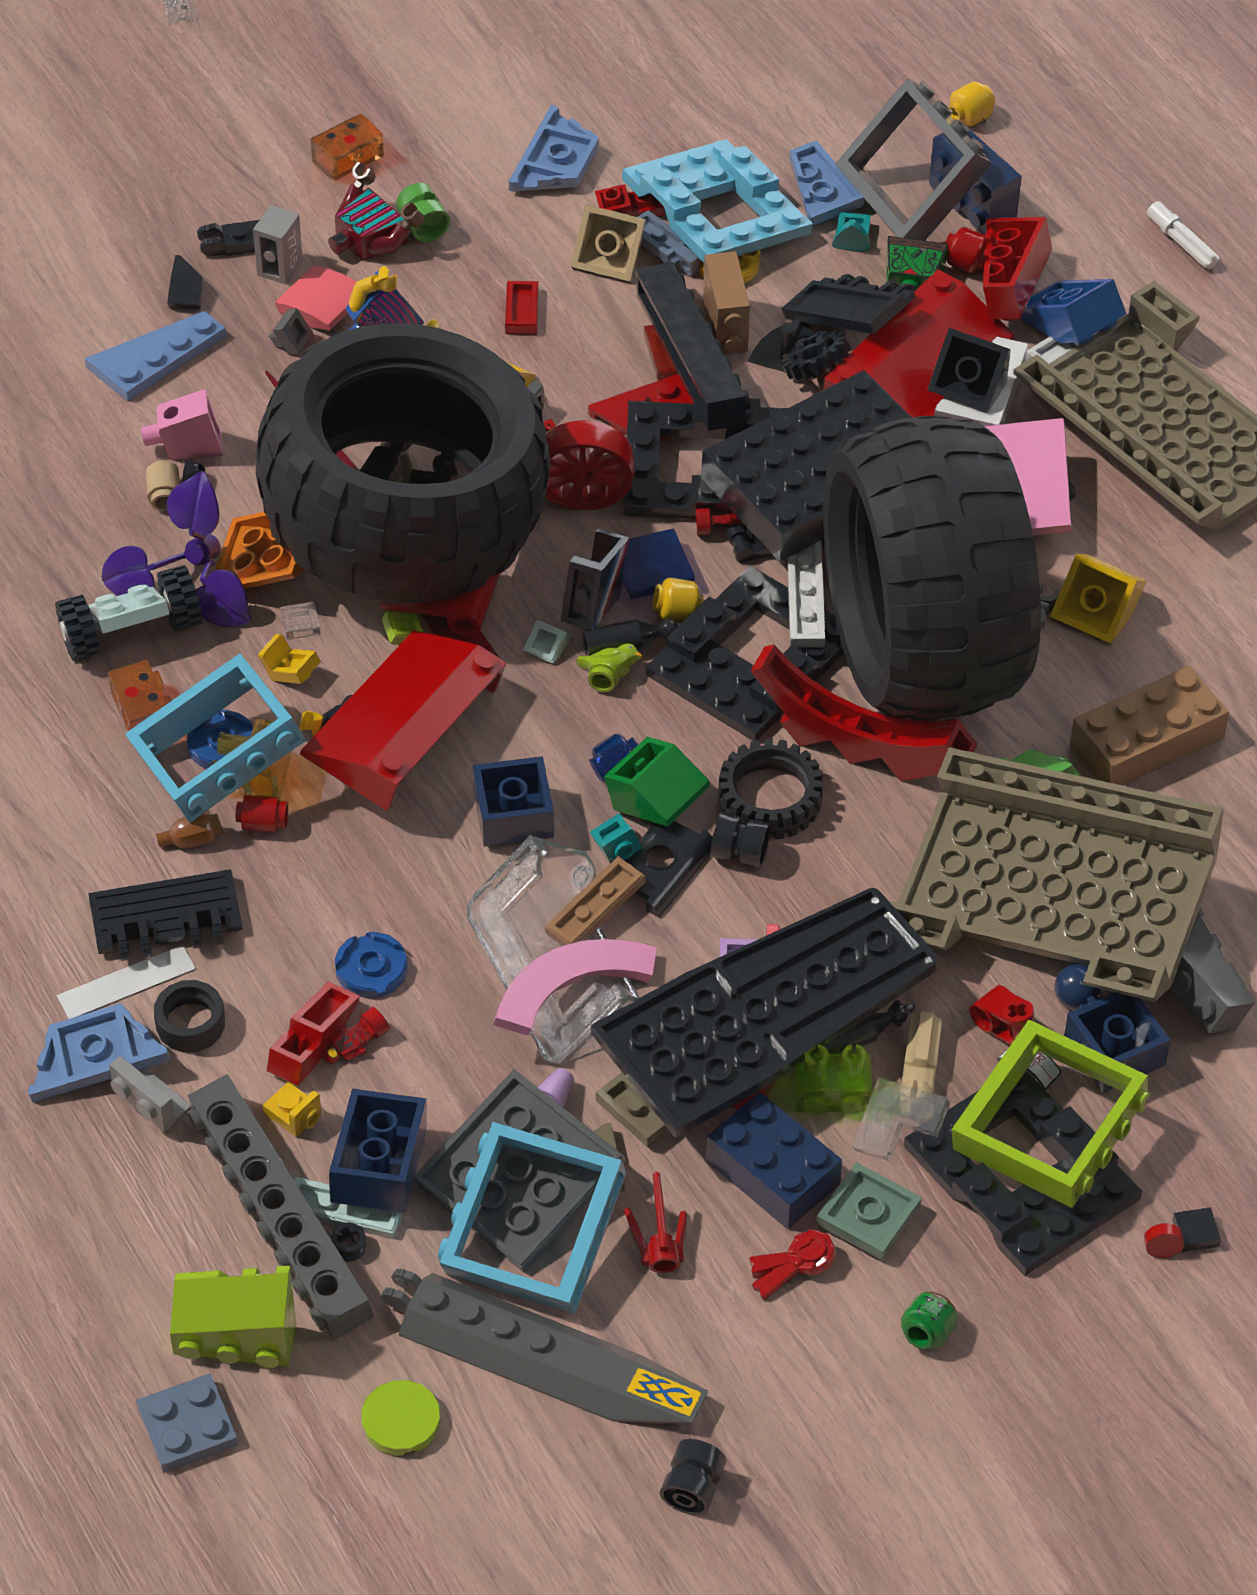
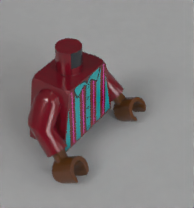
[328,162,424,260]

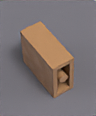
[703,251,750,354]

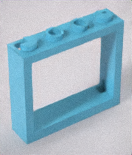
[125,653,306,823]
[438,1122,627,1314]

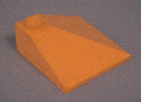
[214,511,305,589]

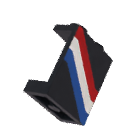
[561,528,630,631]

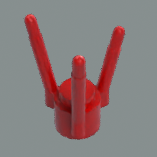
[624,1172,687,1273]

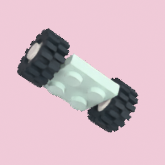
[55,565,203,661]

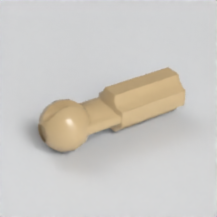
[898,1011,942,1117]

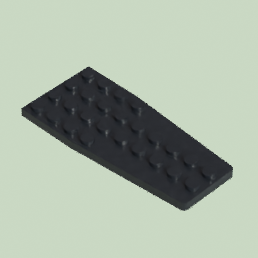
[591,888,938,1138]

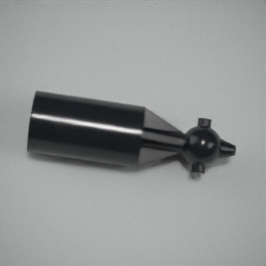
[582,619,681,656]
[815,1000,915,1064]

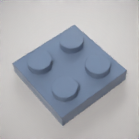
[136,1373,238,1473]

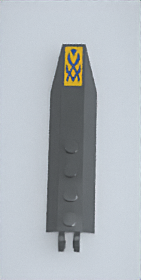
[380,1268,708,1424]

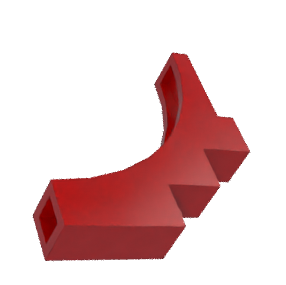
[751,644,977,782]

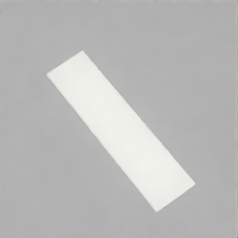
[56,945,196,1019]

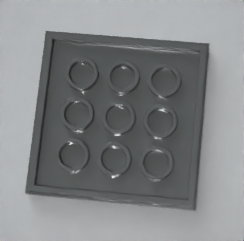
[414,1069,626,1273]

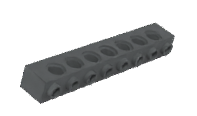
[187,1074,374,1340]

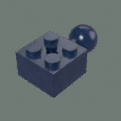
[1054,964,1170,1093]

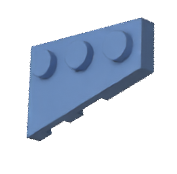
[789,140,865,226]

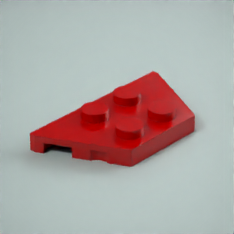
[588,374,694,441]

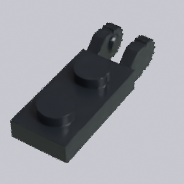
[197,220,259,256]

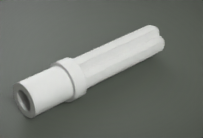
[1147,201,1219,270]

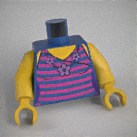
[346,266,440,331]

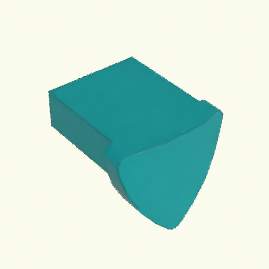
[832,212,871,251]

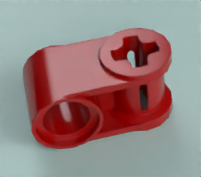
[969,985,1035,1046]

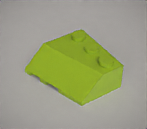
[170,1266,297,1368]

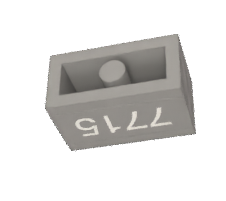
[253,205,303,285]

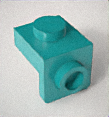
[590,813,643,863]

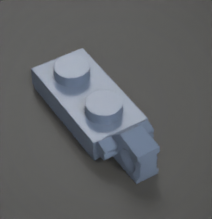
[638,210,700,276]

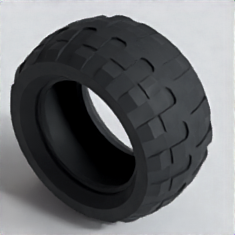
[255,323,551,603]
[823,416,1041,720]

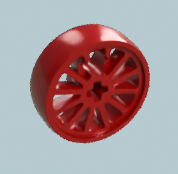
[545,420,634,510]

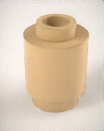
[146,460,180,511]

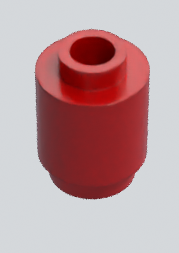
[235,794,289,832]

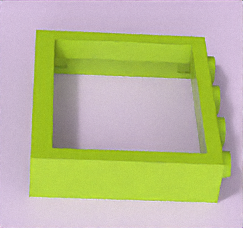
[952,1020,1151,1208]

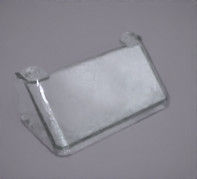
[467,835,640,1065]

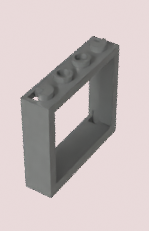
[835,78,992,241]

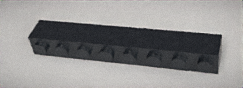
[635,262,751,431]

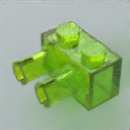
[794,1045,872,1114]

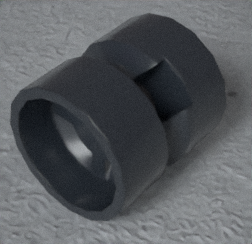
[711,812,771,868]
[659,1439,727,1515]

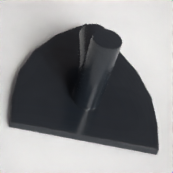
[748,320,815,378]

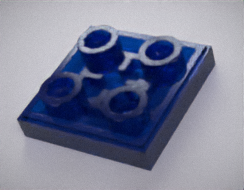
[623,528,695,600]

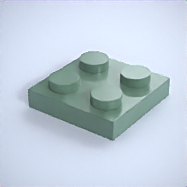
[816,1162,922,1260]

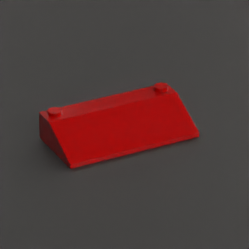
[823,269,1015,418]
[300,630,507,811]

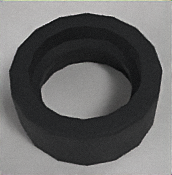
[154,980,225,1052]

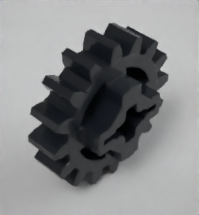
[781,330,852,381]

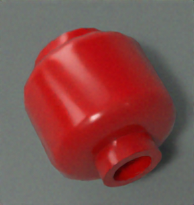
[945,227,986,274]

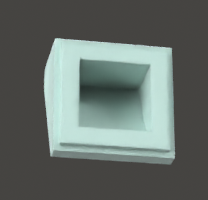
[523,620,572,664]

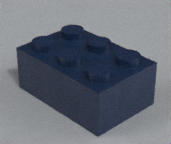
[929,123,1022,235]
[329,1088,427,1213]
[706,1092,842,1229]

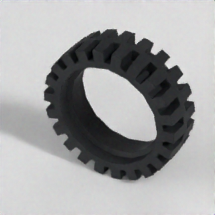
[718,739,823,840]

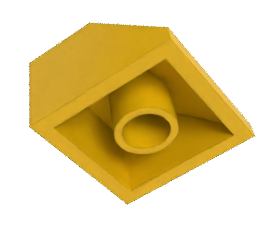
[1050,554,1147,643]

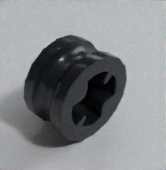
[331,1222,366,1262]

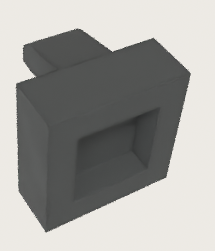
[269,308,313,355]

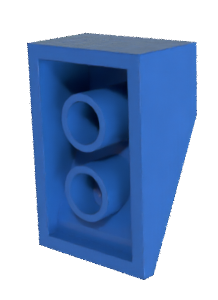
[1020,279,1127,346]

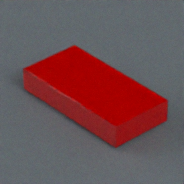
[505,281,539,335]

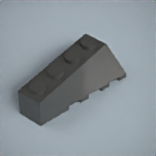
[1169,907,1255,1033]

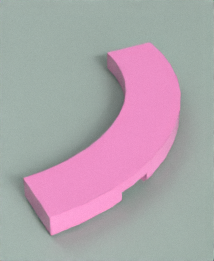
[493,939,657,1036]

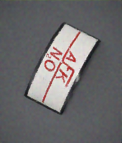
[997,1046,1061,1090]

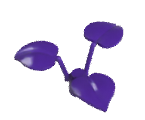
[102,471,252,627]

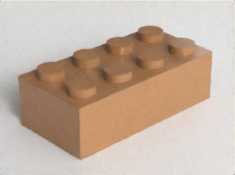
[1070,665,1229,786]

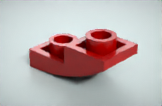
[595,184,665,217]

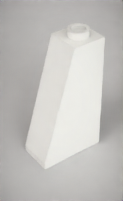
[934,337,1028,426]

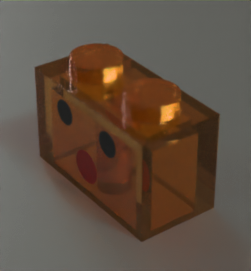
[310,113,384,182]
[107,659,172,732]

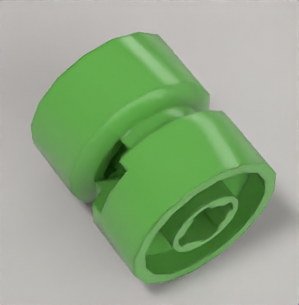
[396,183,450,242]

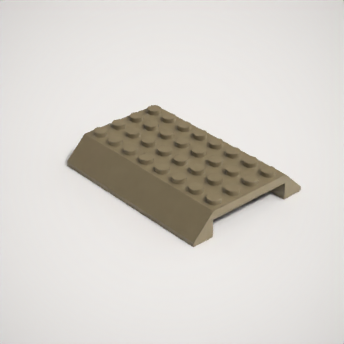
[1013,281,1257,531]
[888,747,1224,1002]

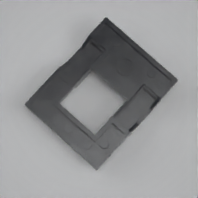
[623,398,787,518]
[646,565,844,741]
[903,1071,1142,1276]

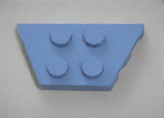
[509,105,599,192]
[28,1003,171,1103]

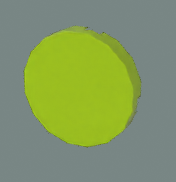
[361,1380,440,1456]

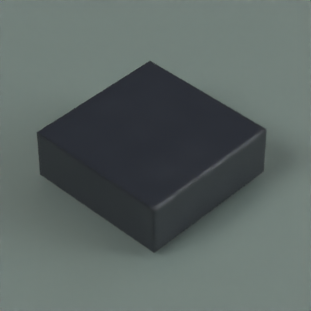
[1172,1207,1221,1252]

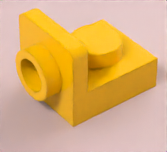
[263,1081,322,1138]

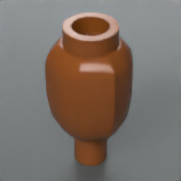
[156,812,223,849]

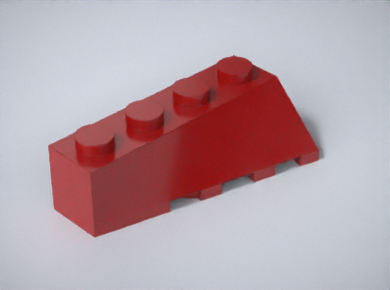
[983,217,1053,321]

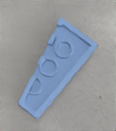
[85,311,226,401]

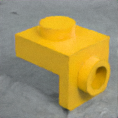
[258,634,321,684]

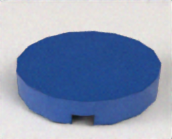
[187,710,256,769]
[335,932,408,998]

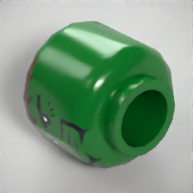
[901,1292,958,1350]

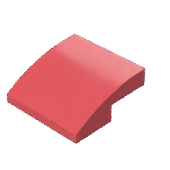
[275,265,357,330]

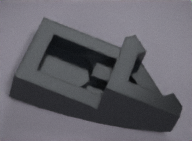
[167,255,204,310]

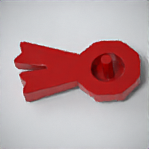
[749,1229,837,1300]

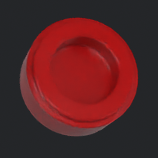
[1144,1223,1184,1258]

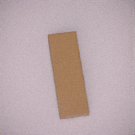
[545,856,646,946]

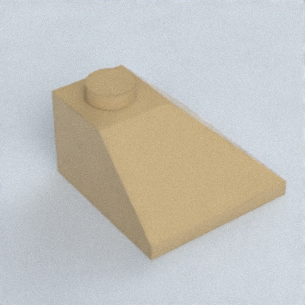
[570,205,646,282]

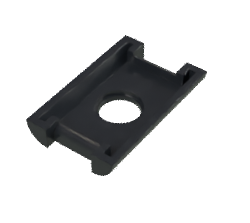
[624,821,713,918]

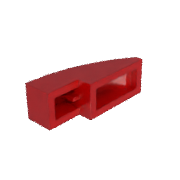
[266,981,360,1086]

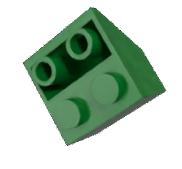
[604,736,711,826]

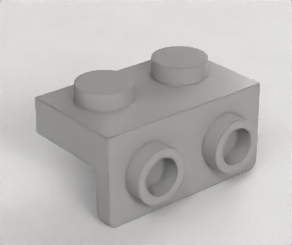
[109,1056,190,1133]

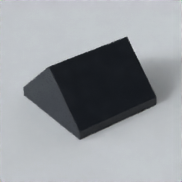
[927,328,1011,412]

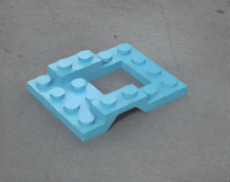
[622,139,813,263]

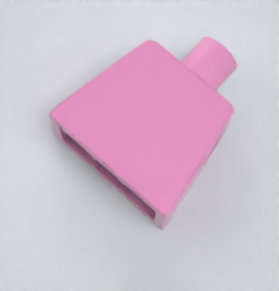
[141,389,223,460]

